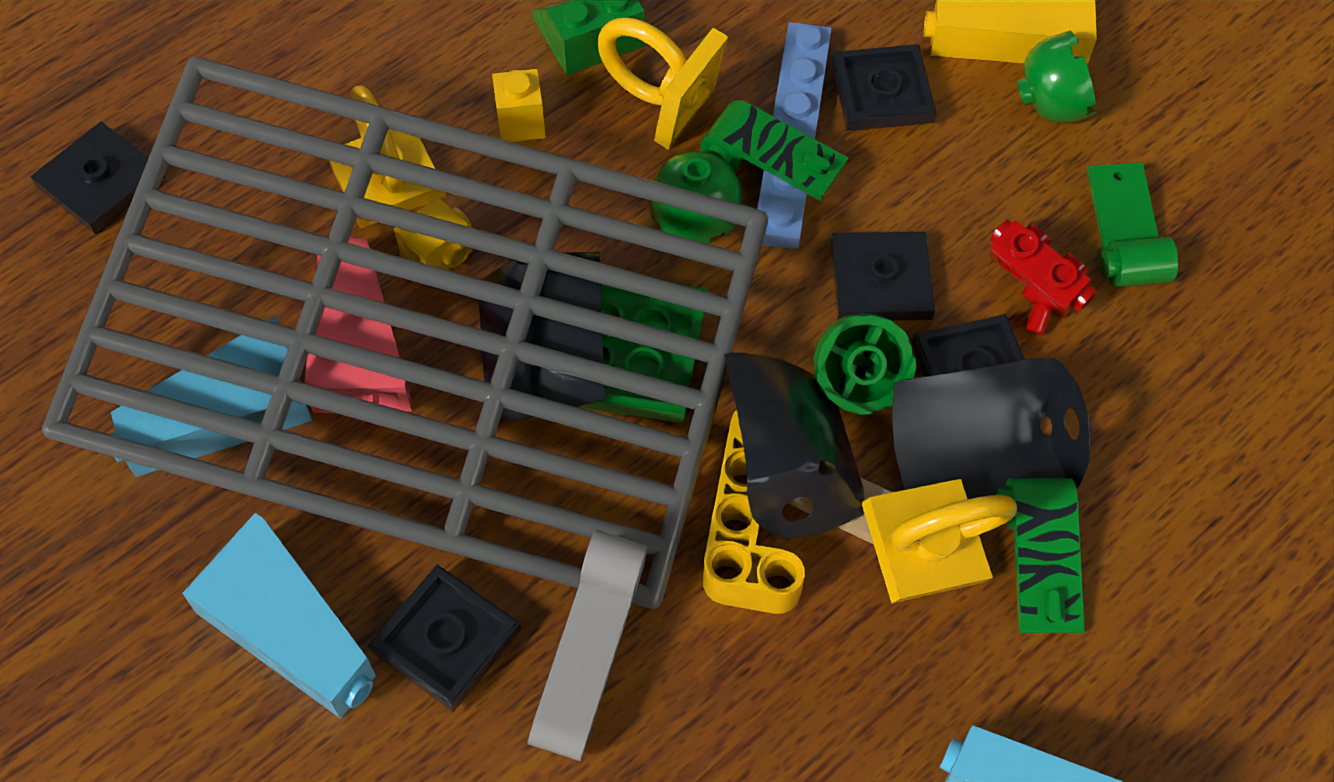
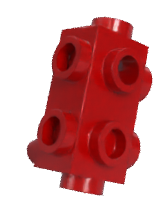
[989,219,1098,336]

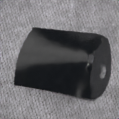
[478,252,606,420]
[724,352,864,540]
[893,358,1092,499]

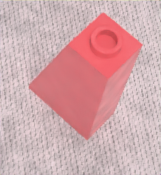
[304,236,412,413]

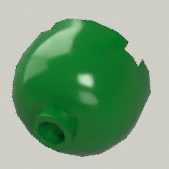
[1017,30,1096,124]
[650,151,742,244]
[813,313,916,415]

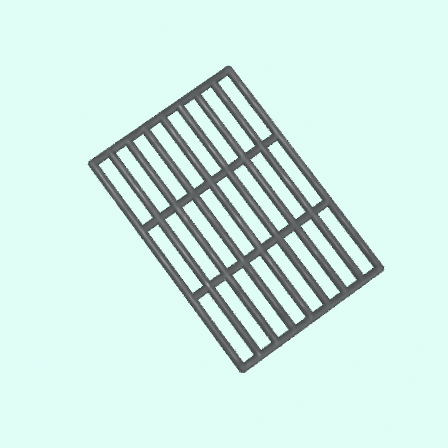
[42,56,769,609]

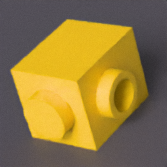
[492,69,546,142]
[394,196,473,270]

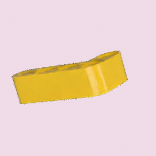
[703,410,805,614]

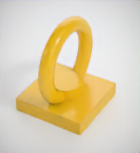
[598,17,728,150]
[329,85,446,229]
[861,479,1017,603]

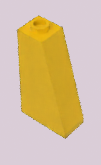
[923,0,1097,65]

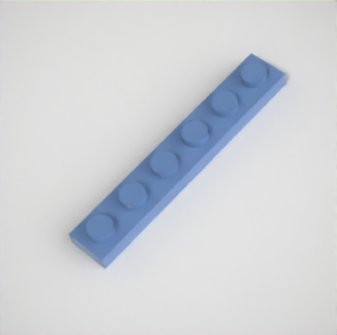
[757,22,831,250]

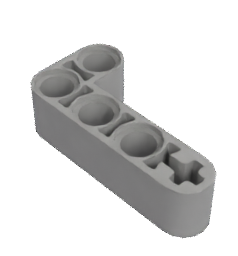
[528,529,648,761]

